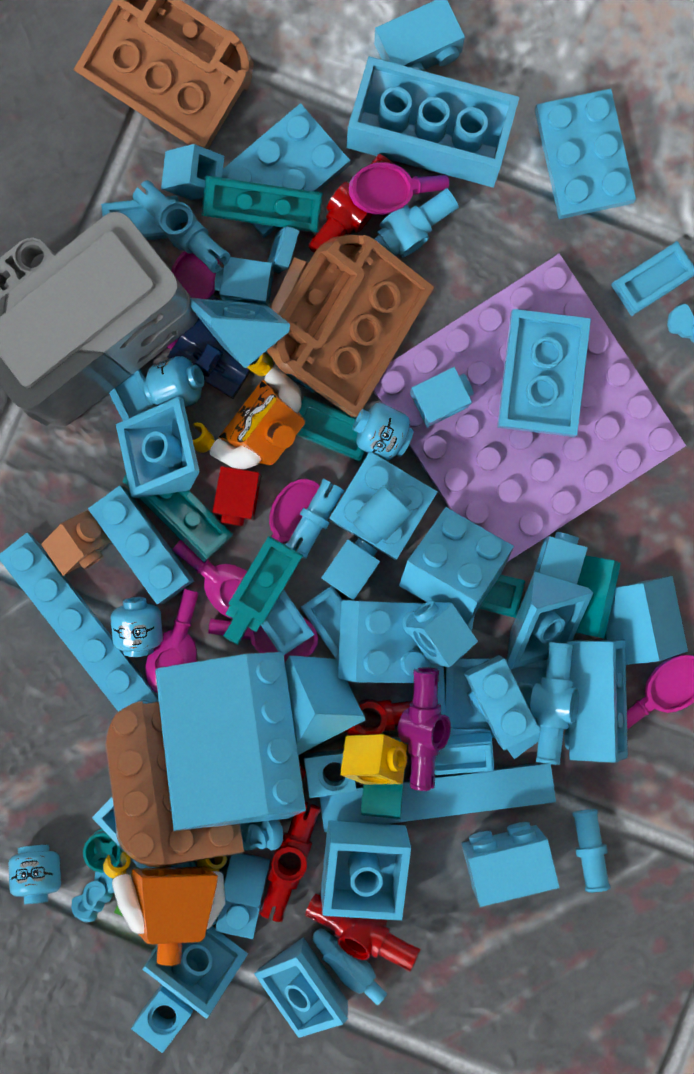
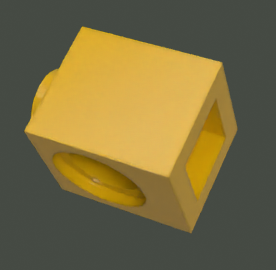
[340,734,407,785]

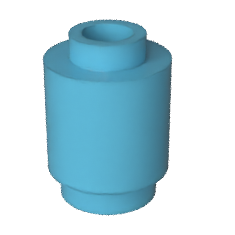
[353,485,412,545]

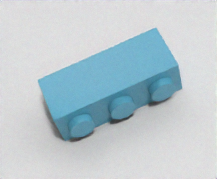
[88,485,195,605]
[564,640,628,763]

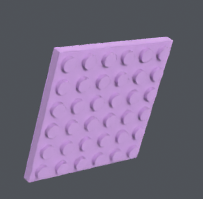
[373,253,686,562]

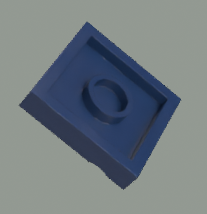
[167,295,259,399]

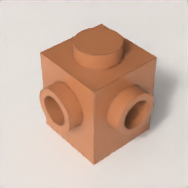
[41,510,111,576]

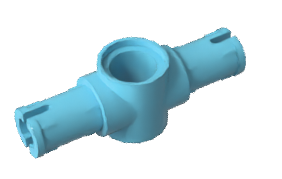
[133,180,230,273]
[374,188,459,258]
[530,642,579,765]

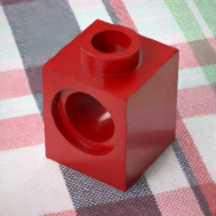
[213,466,262,526]

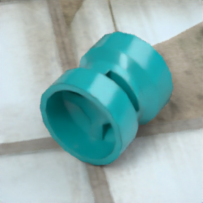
[83,828,123,873]

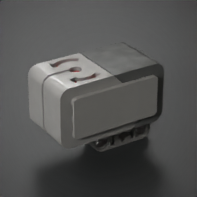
[0,212,198,427]

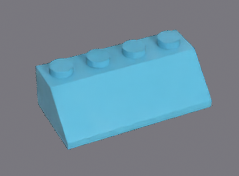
[346,56,519,188]

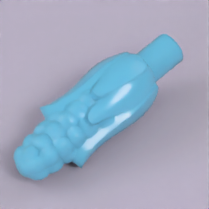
[313,928,387,1005]

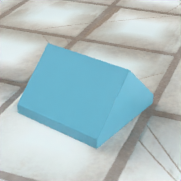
[190,298,290,368]
[116,396,200,498]
[507,571,593,669]
[605,576,688,665]
[285,656,366,755]
[142,926,248,1019]
[254,937,348,1038]

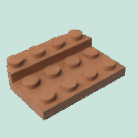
[73,0,254,149]
[267,235,434,417]
[105,701,244,867]

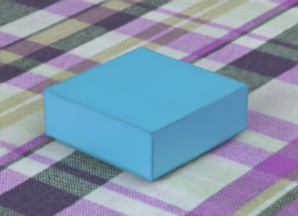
[268,226,299,273]

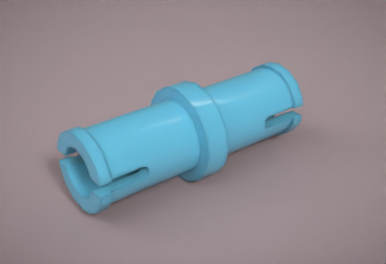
[285,478,345,558]
[572,809,611,893]

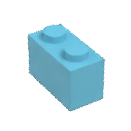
[374,0,465,71]
[463,655,540,750]

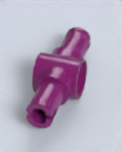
[398,667,451,791]

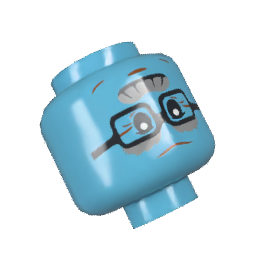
[144,356,204,407]
[352,402,414,461]
[111,597,163,657]
[8,845,61,904]

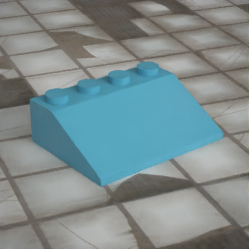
[155,652,306,831]

